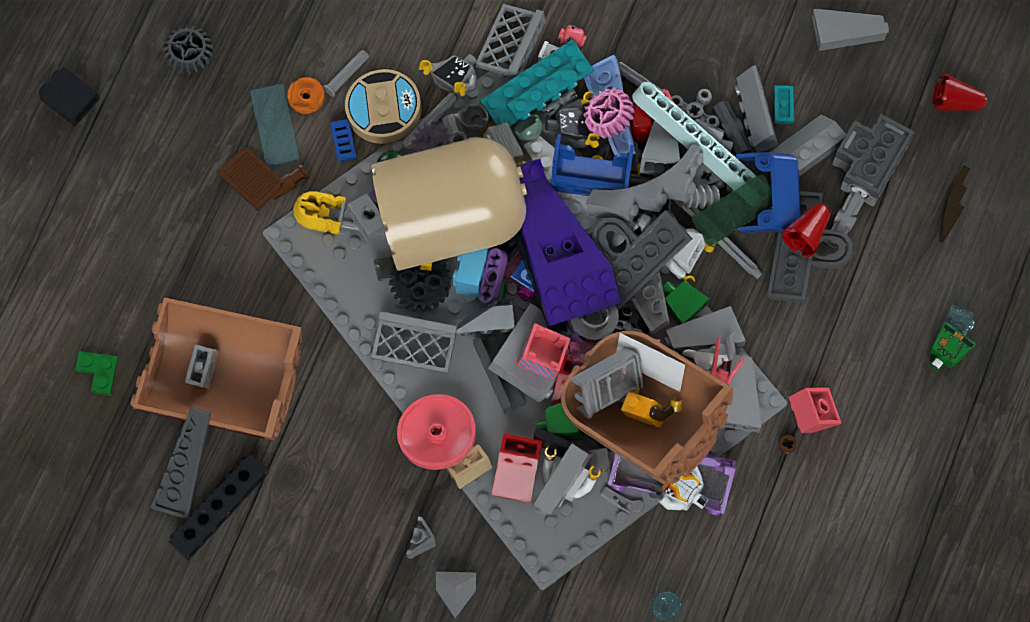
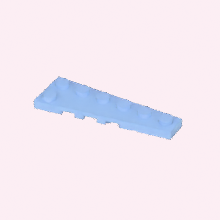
[584,55,636,155]

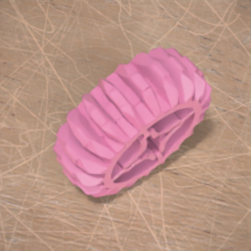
[583,88,635,139]

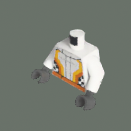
[649,467,708,511]

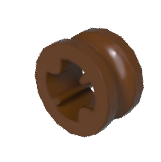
[779,435,797,454]

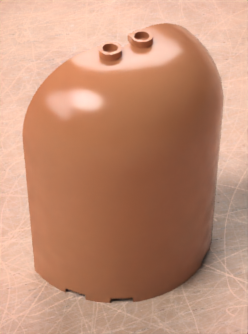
[561,331,733,485]

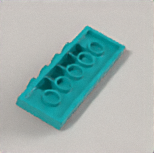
[480,39,594,127]

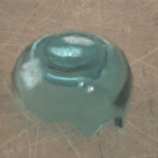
[651,591,682,622]

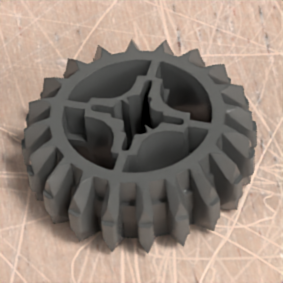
[162,24,214,75]

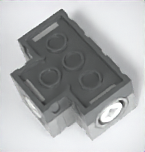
[832,114,914,207]

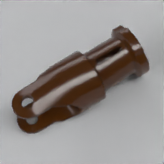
[273,164,309,200]

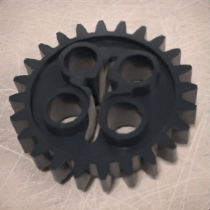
[389,260,452,312]

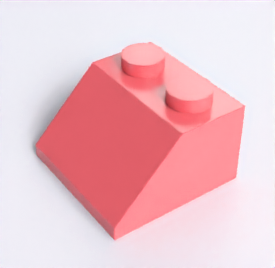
[789,388,842,433]

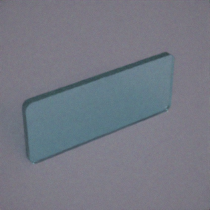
[250,84,299,166]

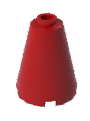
[932,73,987,111]
[782,203,831,257]

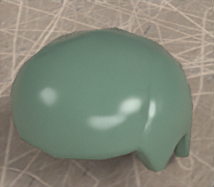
[514,114,543,141]

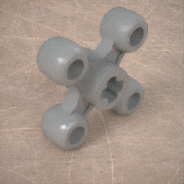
[671,89,720,127]

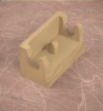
[447,444,492,489]

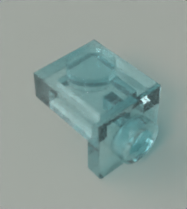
[945,305,975,336]

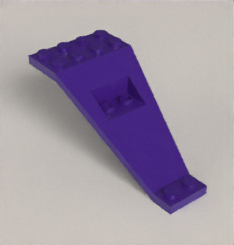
[516,159,621,326]

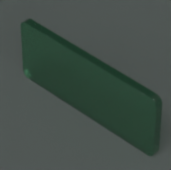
[692,174,772,246]

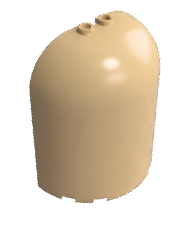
[371,138,527,271]

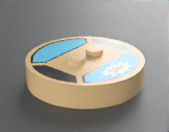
[345,69,422,144]

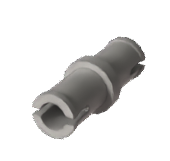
[542,89,578,118]

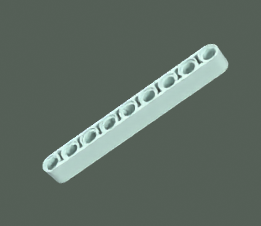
[632,82,771,207]

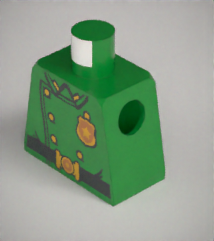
[929,322,976,371]

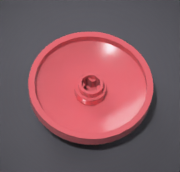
[397,394,476,470]

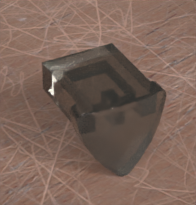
[374,256,395,281]

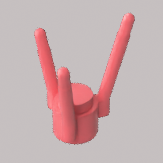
[710,338,745,384]

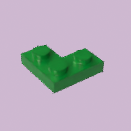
[75,351,118,395]

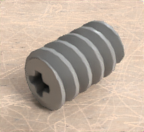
[678,185,720,209]

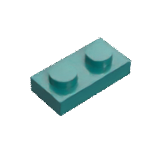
[774,85,794,124]

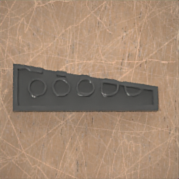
[151,406,212,519]

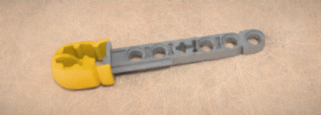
[293,191,386,235]

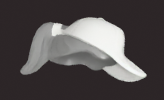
[682,333,735,373]

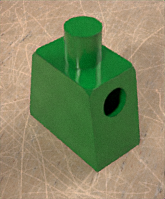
[663,281,709,325]
[536,402,584,441]

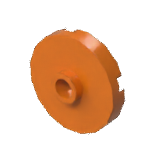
[287,77,325,114]

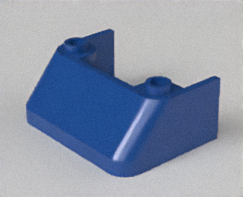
[551,134,634,196]
[736,152,801,234]

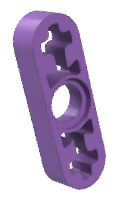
[479,248,507,304]

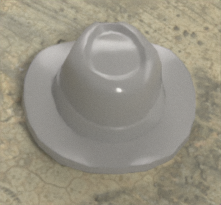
[570,305,619,340]

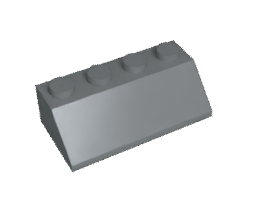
[735,65,778,152]
[770,115,846,177]

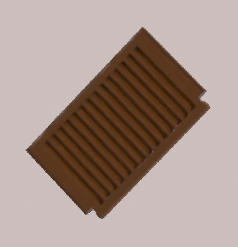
[217,147,284,211]

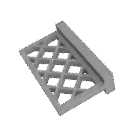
[475,4,546,80]
[371,311,457,373]

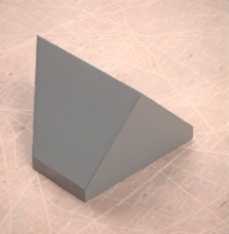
[406,516,436,559]
[436,572,476,618]

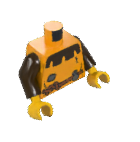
[618,388,682,428]

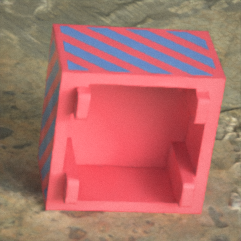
[517,323,571,380]

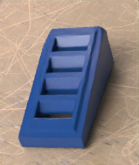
[330,119,357,162]

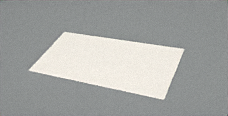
[617,333,685,392]

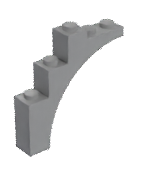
[585,144,703,223]

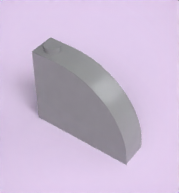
[488,303,558,403]

